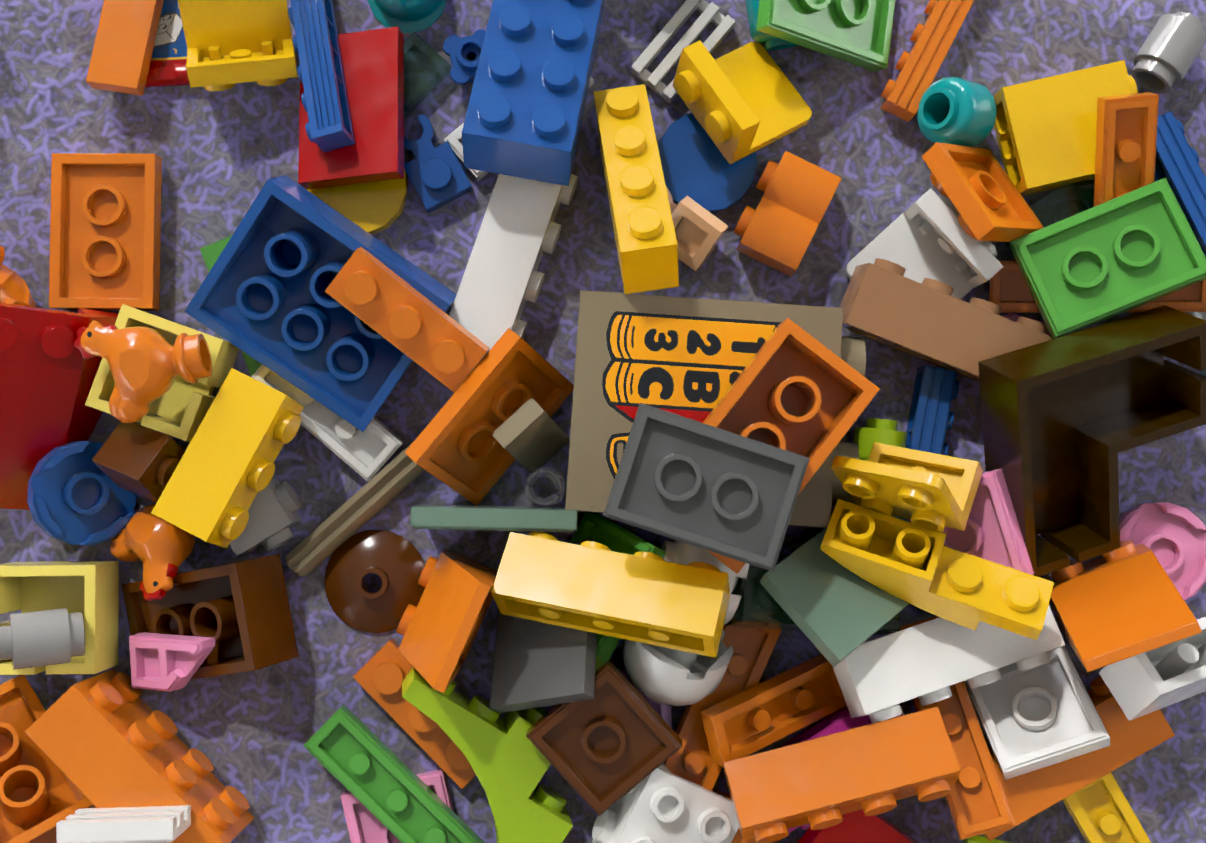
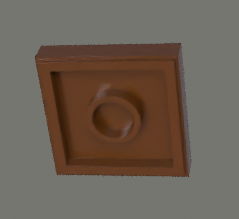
[526,660,682,816]

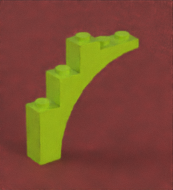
[402,666,573,843]

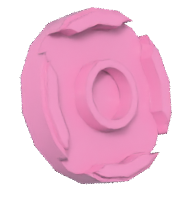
[1119,502,1206,600]

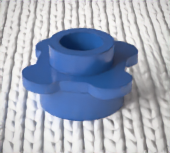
[443,30,486,85]

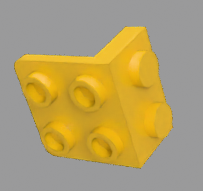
[178,0,298,92]
[672,40,812,165]
[831,442,983,532]

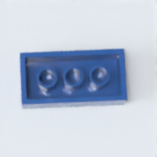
[462,0,605,186]

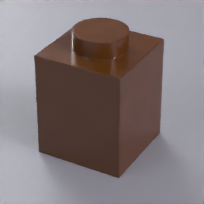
[92,422,185,503]

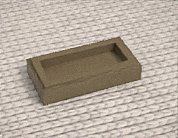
[492,398,570,475]

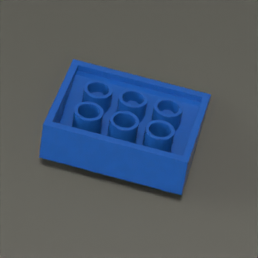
[184,175,457,432]

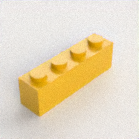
[593,84,679,294]
[491,531,730,658]

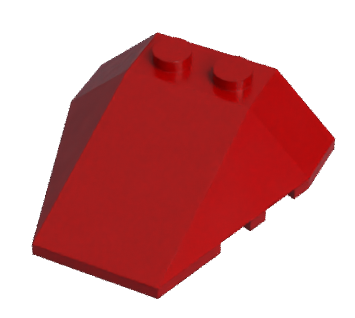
[0,303,119,510]

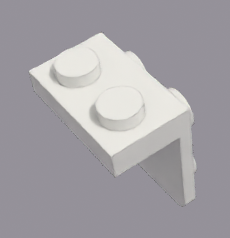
[845,188,1004,300]
[592,763,739,843]

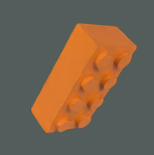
[703,317,880,574]
[24,669,255,843]

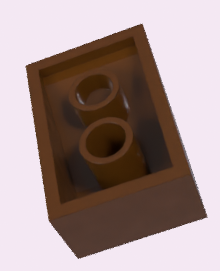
[122,553,299,679]

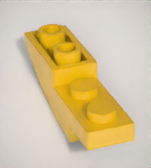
[820,499,1054,640]

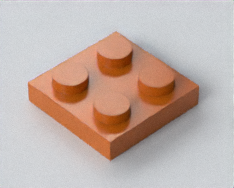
[921,142,1044,242]

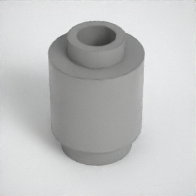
[1131,12,1206,94]
[0,608,85,670]

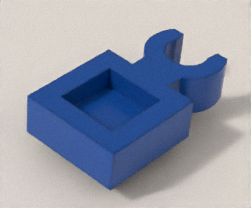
[404,114,473,213]

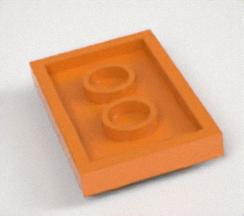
[49,153,162,311]
[404,328,574,506]

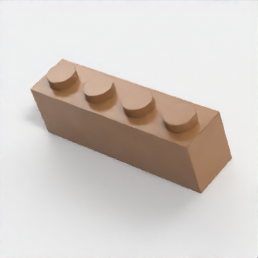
[840,258,1052,383]

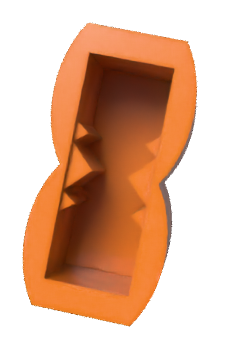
[733,151,842,277]

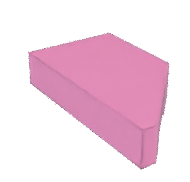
[129,632,215,692]

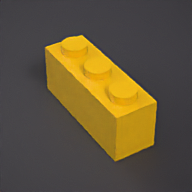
[151,368,304,548]

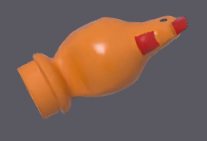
[74,320,212,423]
[110,503,195,601]

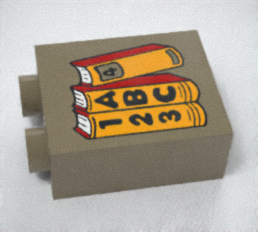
[565,290,866,528]

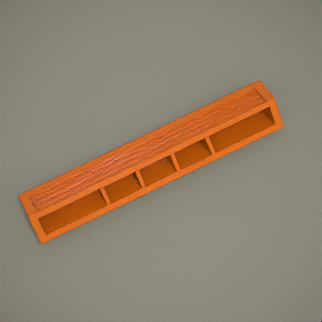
[880,0,974,123]

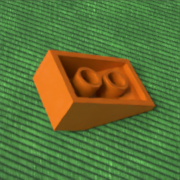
[1045,540,1202,672]
[396,549,498,693]
[0,675,96,843]

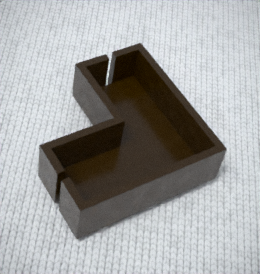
[978,305,1206,577]

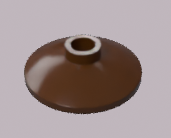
[324,530,425,633]

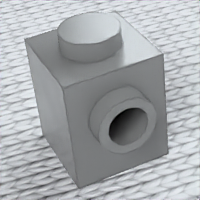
[230,478,302,557]

